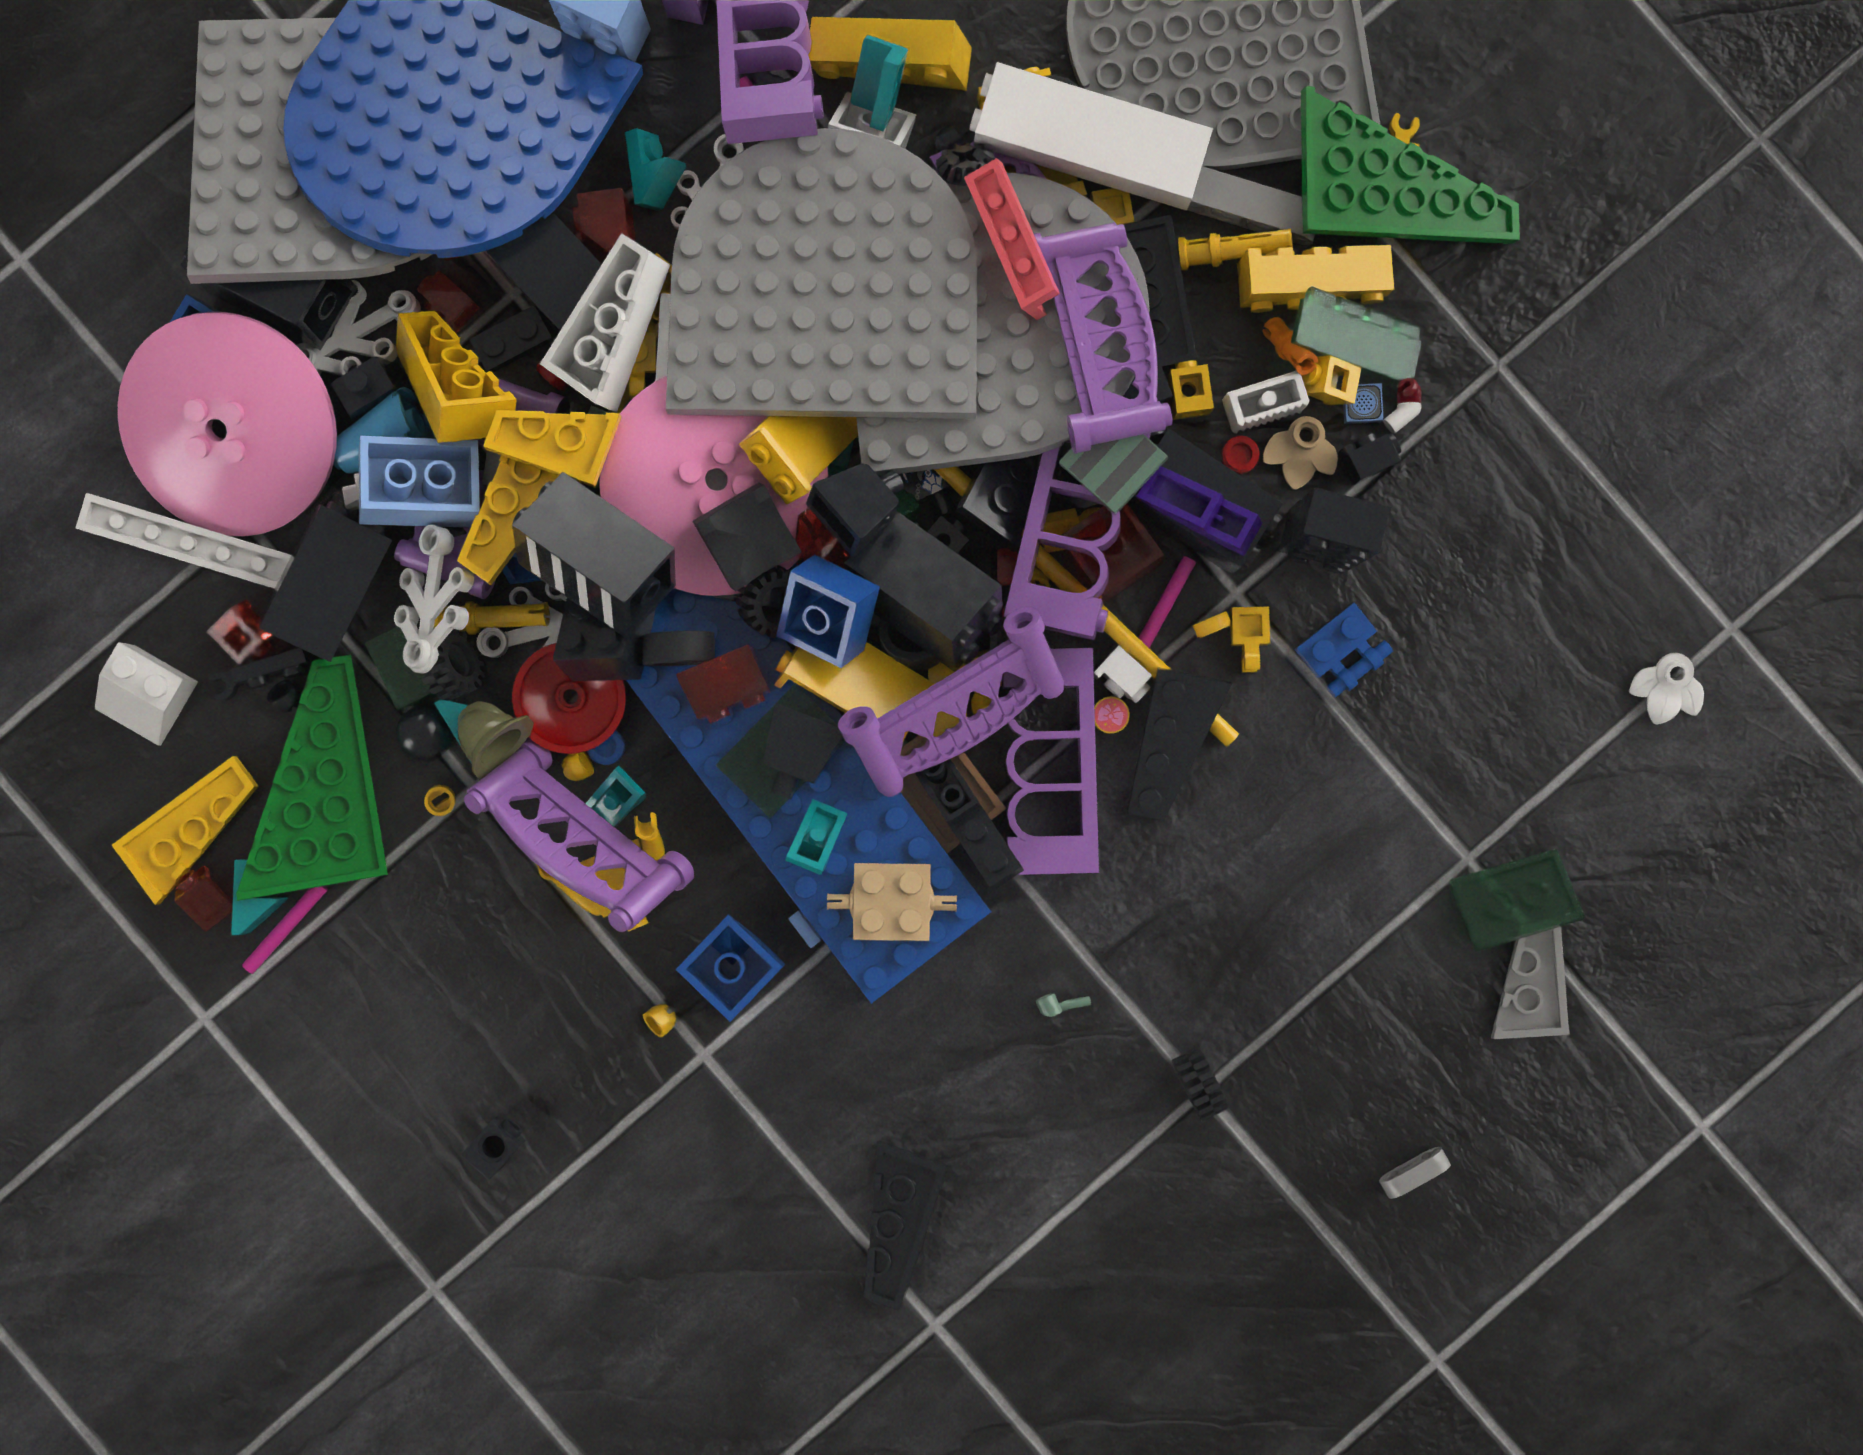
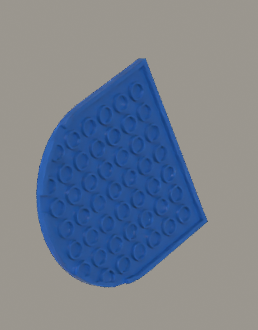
[283,0,643,258]

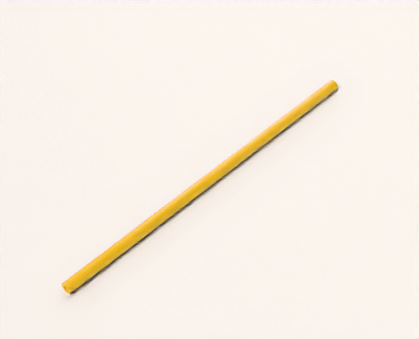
[934,466,1239,747]

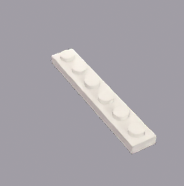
[76,493,291,589]

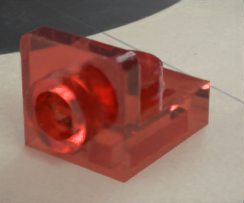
[175,865,233,932]

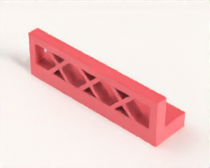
[964,158,1060,320]

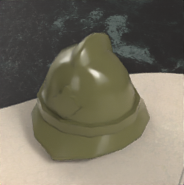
[457,701,534,780]

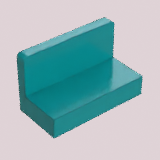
[850,35,908,132]

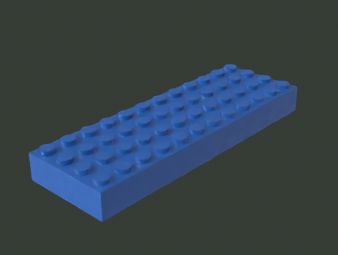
[626,588,991,1004]

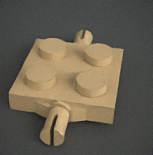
[827,863,957,941]

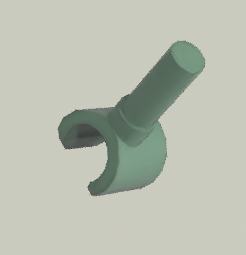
[1036,992,1091,1017]

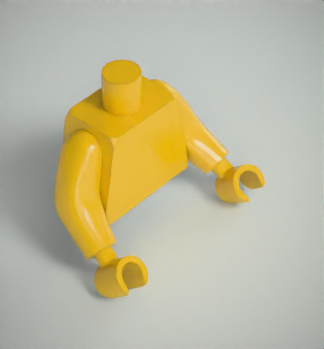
[535,812,665,932]

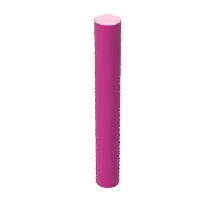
[1138,556,1196,648]
[242,886,328,974]

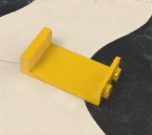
[739,416,858,504]
[774,642,934,741]

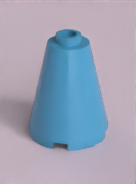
[334,387,436,474]

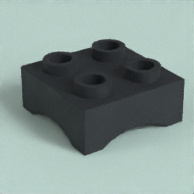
[693,482,802,591]

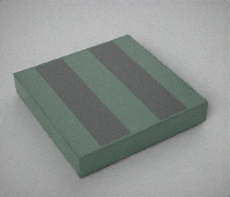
[1059,434,1168,515]

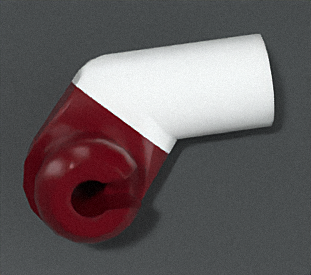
[1383,377,1422,434]

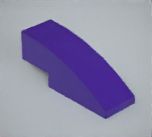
[1137,466,1262,556]

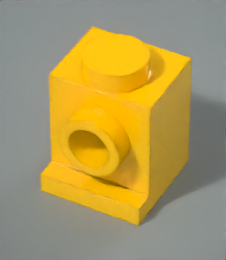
[1301,355,1361,405]
[1167,360,1214,420]

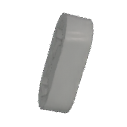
[1379,1147,1451,1199]

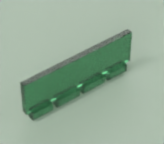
[1291,286,1422,382]

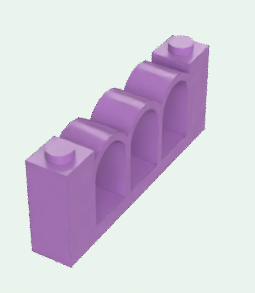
[717,0,824,144]
[1004,433,1151,640]
[1001,648,1099,875]

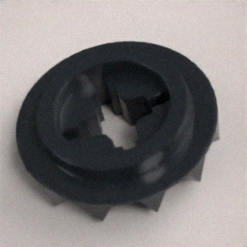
[936,142,995,186]

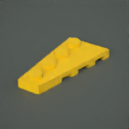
[457,455,559,586]
[112,756,259,905]

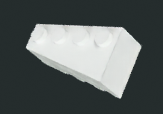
[540,233,670,413]

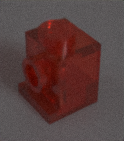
[417,270,479,333]
[207,599,273,664]

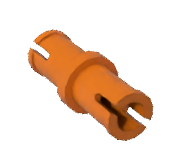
[1263,317,1318,375]

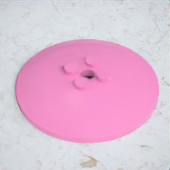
[118,312,337,536]
[599,376,828,596]

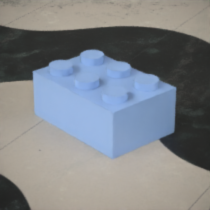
[549,0,651,62]
[358,436,480,528]

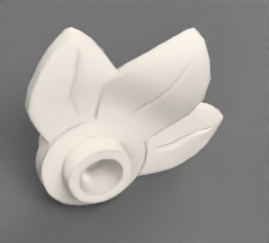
[1629,653,1704,725]

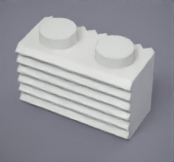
[1222,371,1309,434]

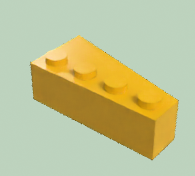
[808,17,972,91]
[1237,245,1394,313]
[396,311,517,443]

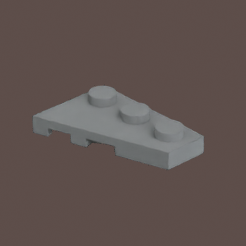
[1491,922,1569,1039]

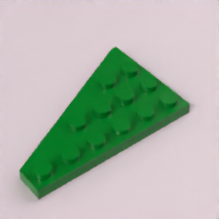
[1301,86,1520,244]
[236,655,388,901]

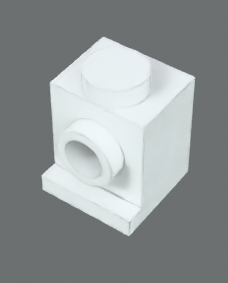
[1094,646,1152,703]

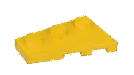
[483,410,622,488]

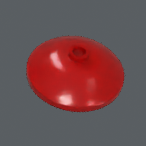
[512,643,626,754]

